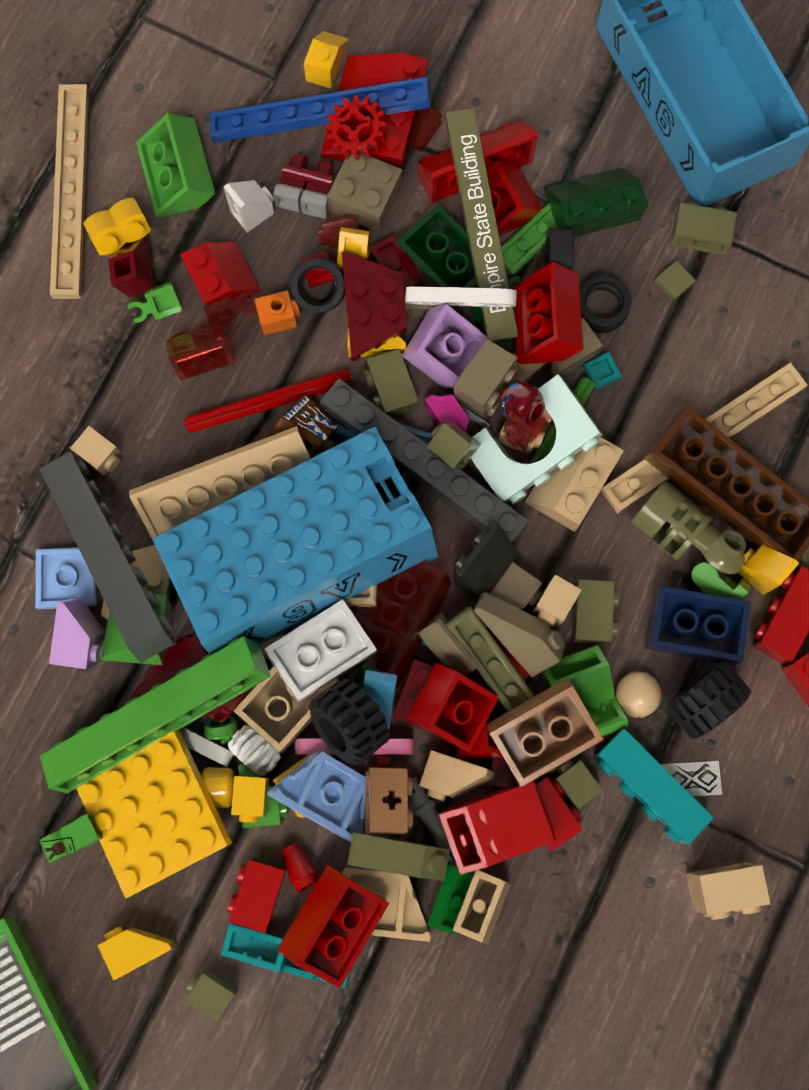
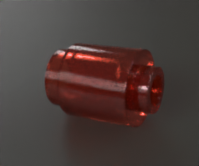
[317,215,359,250]

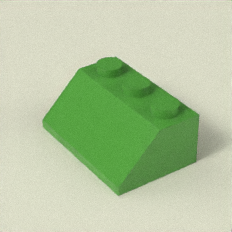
[136,113,215,218]

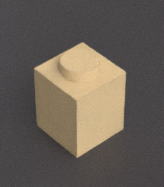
[70,426,122,476]

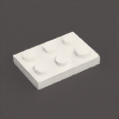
[264,599,377,703]

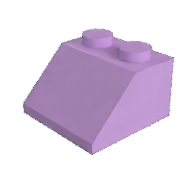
[49,597,106,669]

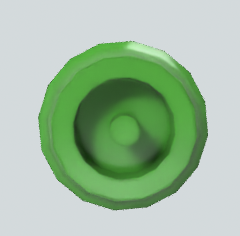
[203,716,241,745]

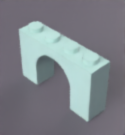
[471,374,603,505]

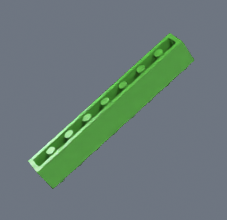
[40,636,271,794]

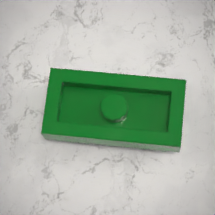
[428,865,474,935]

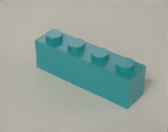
[594,728,714,845]

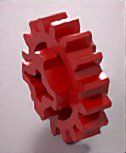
[325,95,388,161]

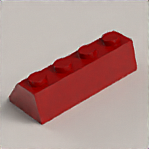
[418,121,538,204]

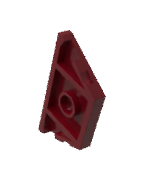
[342,252,407,361]

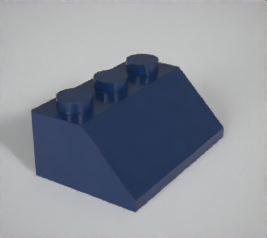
[645,585,751,666]

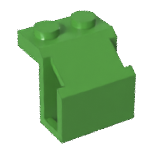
[542,645,628,736]

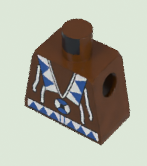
[269,394,339,458]

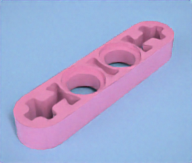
[295,739,414,755]

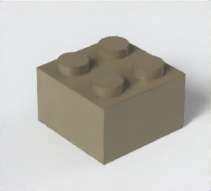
[327,153,402,233]
[453,339,518,421]

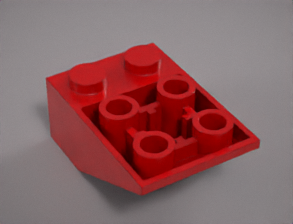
[439,780,556,874]

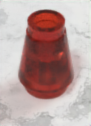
[409,108,442,152]

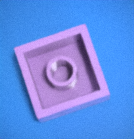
[402,303,487,389]

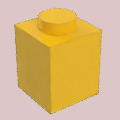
[231,776,269,823]

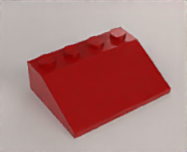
[320,53,428,172]

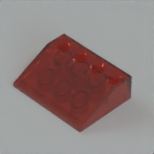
[348,562,452,688]

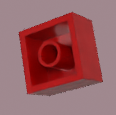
[407,663,499,753]

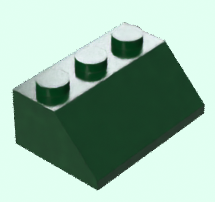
[544,168,649,237]
[396,204,477,288]

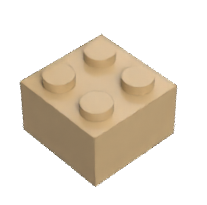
[686,862,770,920]

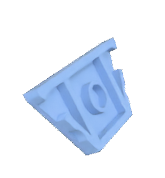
[267,751,365,843]

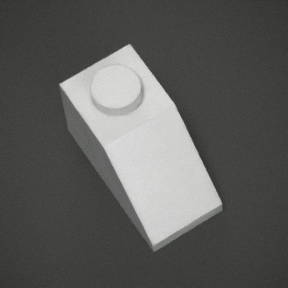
[223,180,274,233]

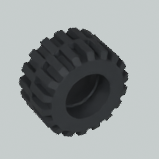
[667,661,751,739]
[309,678,390,766]

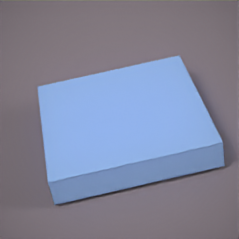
[35,547,98,609]

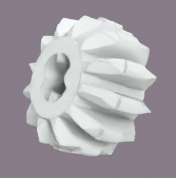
[228,725,281,776]

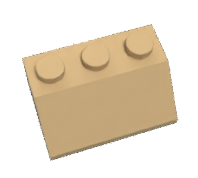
[524,437,624,532]

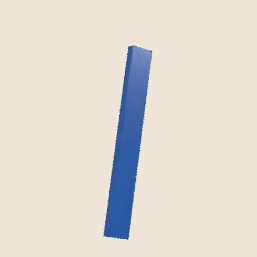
[210,77,431,143]

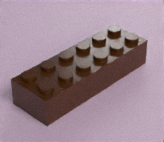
[643,406,809,561]

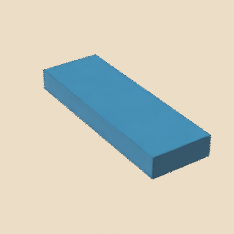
[363,670,397,729]

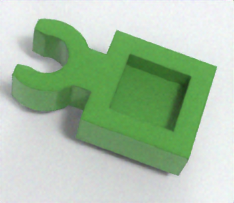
[127,282,182,323]

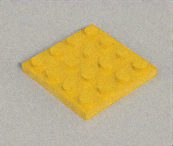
[76,730,232,899]

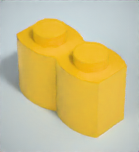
[83,198,151,255]

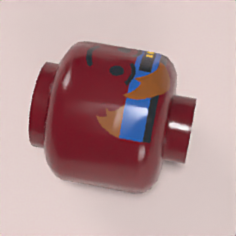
[499,381,545,426]

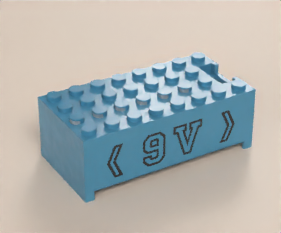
[596,0,809,207]
[153,427,438,654]

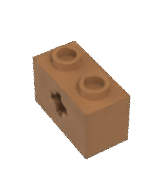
[365,768,413,836]

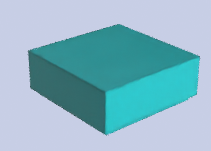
[582,352,622,391]

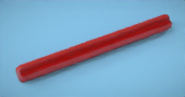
[184,369,352,433]

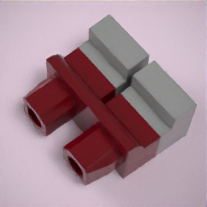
[273,154,334,219]

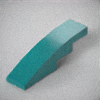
[221,923,353,988]

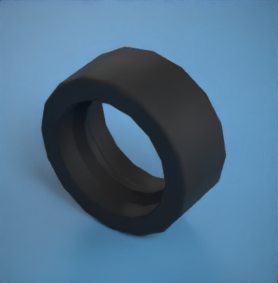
[545,228,574,270]
[291,258,345,313]
[579,275,632,333]

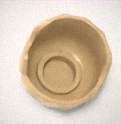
[615,671,662,718]

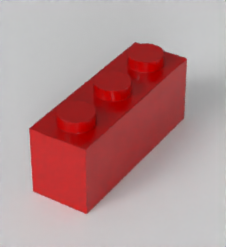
[752,566,809,665]

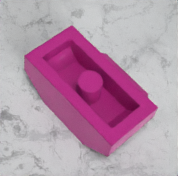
[424,394,469,433]

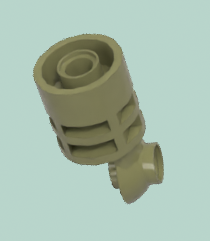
[630,480,746,574]

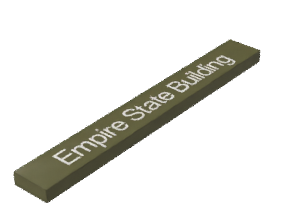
[444,108,518,342]

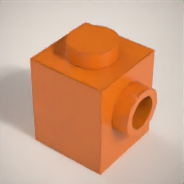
[254,291,300,335]

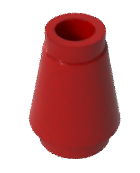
[281,843,319,893]

